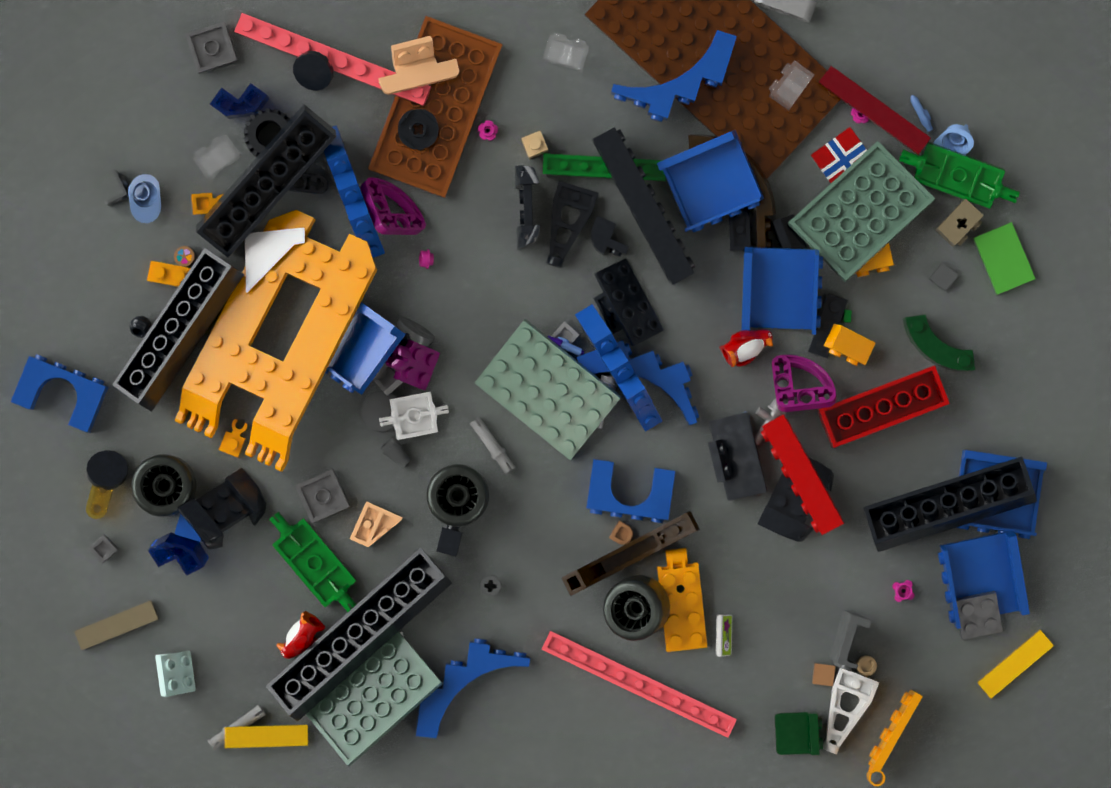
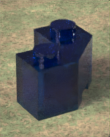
[210,83,270,119]
[148,532,209,576]

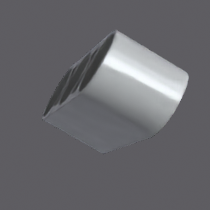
[754,0,817,23]

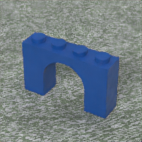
[11,354,109,433]
[586,459,675,523]

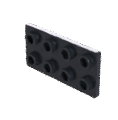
[593,259,664,346]
[708,412,767,501]

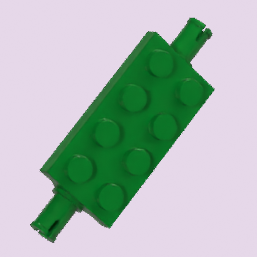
[899,142,1020,209]
[269,512,357,612]

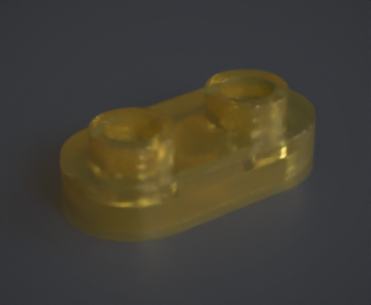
[86,484,113,519]

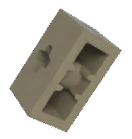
[935,199,984,247]

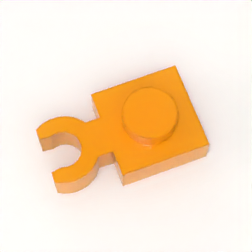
[191,193,224,215]
[219,419,248,458]

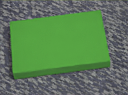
[973,222,1035,295]

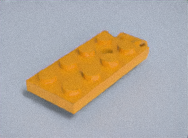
[657,548,708,652]
[867,689,923,786]

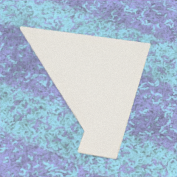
[245,228,305,293]

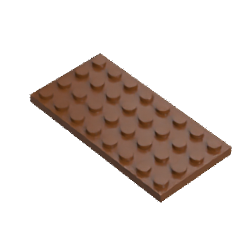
[368,16,503,198]

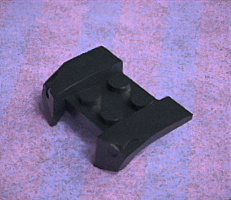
[515,165,541,250]
[758,458,834,542]
[177,468,266,549]

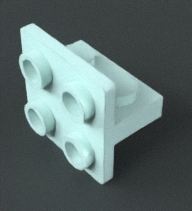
[155,650,196,697]

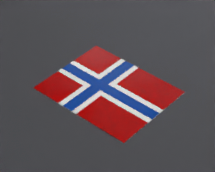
[810,127,867,183]

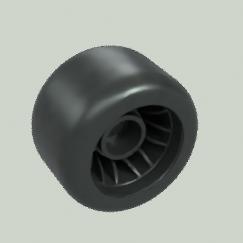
[131,454,196,517]
[426,464,489,527]
[603,575,670,641]

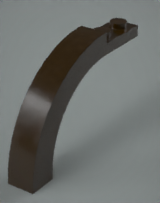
[688,134,776,248]
[561,511,700,596]

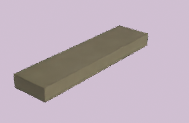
[74,600,159,650]

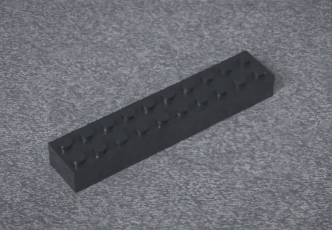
[266,548,452,721]

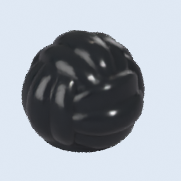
[129,316,152,338]

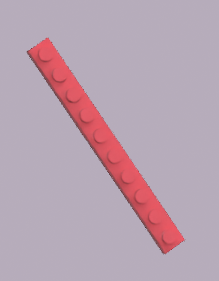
[234,13,432,106]
[541,631,737,738]

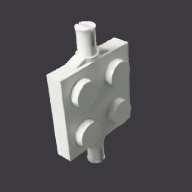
[379,392,449,440]

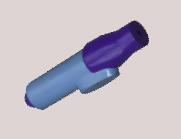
[548,335,585,356]

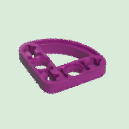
[360,177,426,235]
[772,355,836,412]

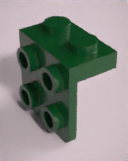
[775,711,823,755]

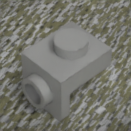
[373,363,403,396]

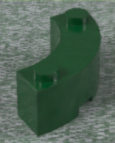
[903,314,976,371]

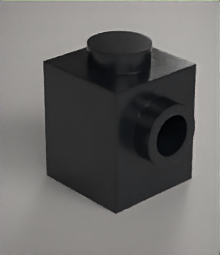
[436,525,463,557]

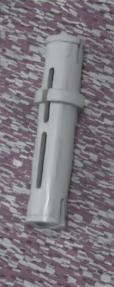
[470,417,516,474]
[207,704,266,751]

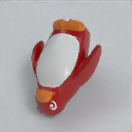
[719,329,773,367]
[276,611,326,659]

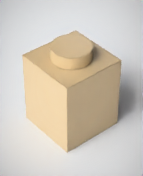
[521,131,548,160]

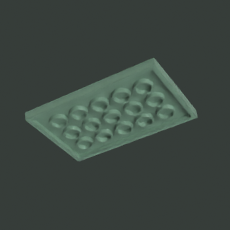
[788,141,935,282]
[475,319,622,460]
[306,631,443,766]

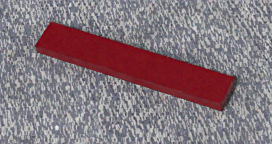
[819,66,931,155]

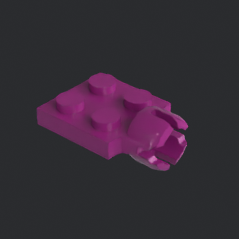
[385,339,440,391]

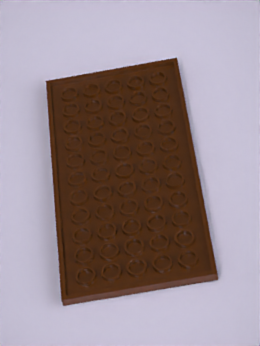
[585,0,841,179]

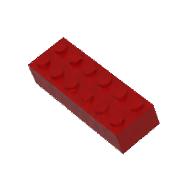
[817,365,950,448]

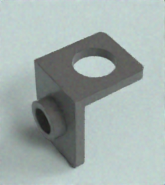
[105,169,129,206]

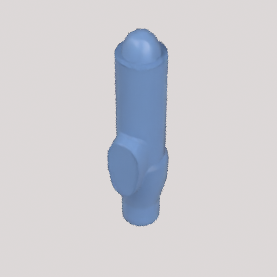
[910,95,933,132]

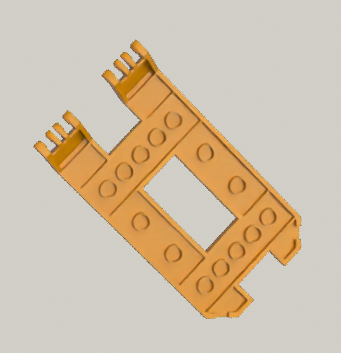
[175,210,377,472]

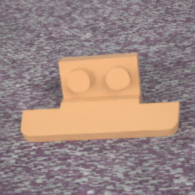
[378,36,459,95]

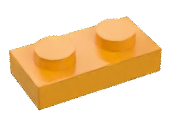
[147,261,191,287]

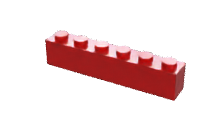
[761,414,845,535]

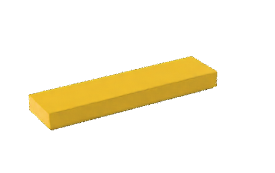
[977,630,1054,699]
[224,724,308,748]

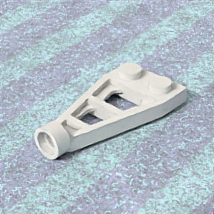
[823,668,879,755]

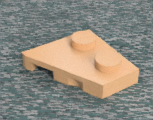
[350,501,403,547]

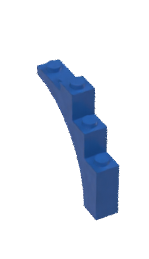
[611,30,737,122]
[324,125,385,258]
[575,304,662,432]
[576,340,699,425]
[416,638,530,739]

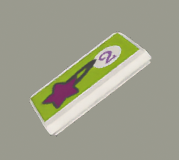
[716,614,732,657]

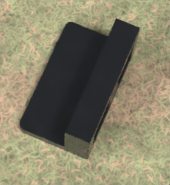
[772,214,808,249]

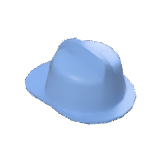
[933,124,974,155]
[127,174,161,223]

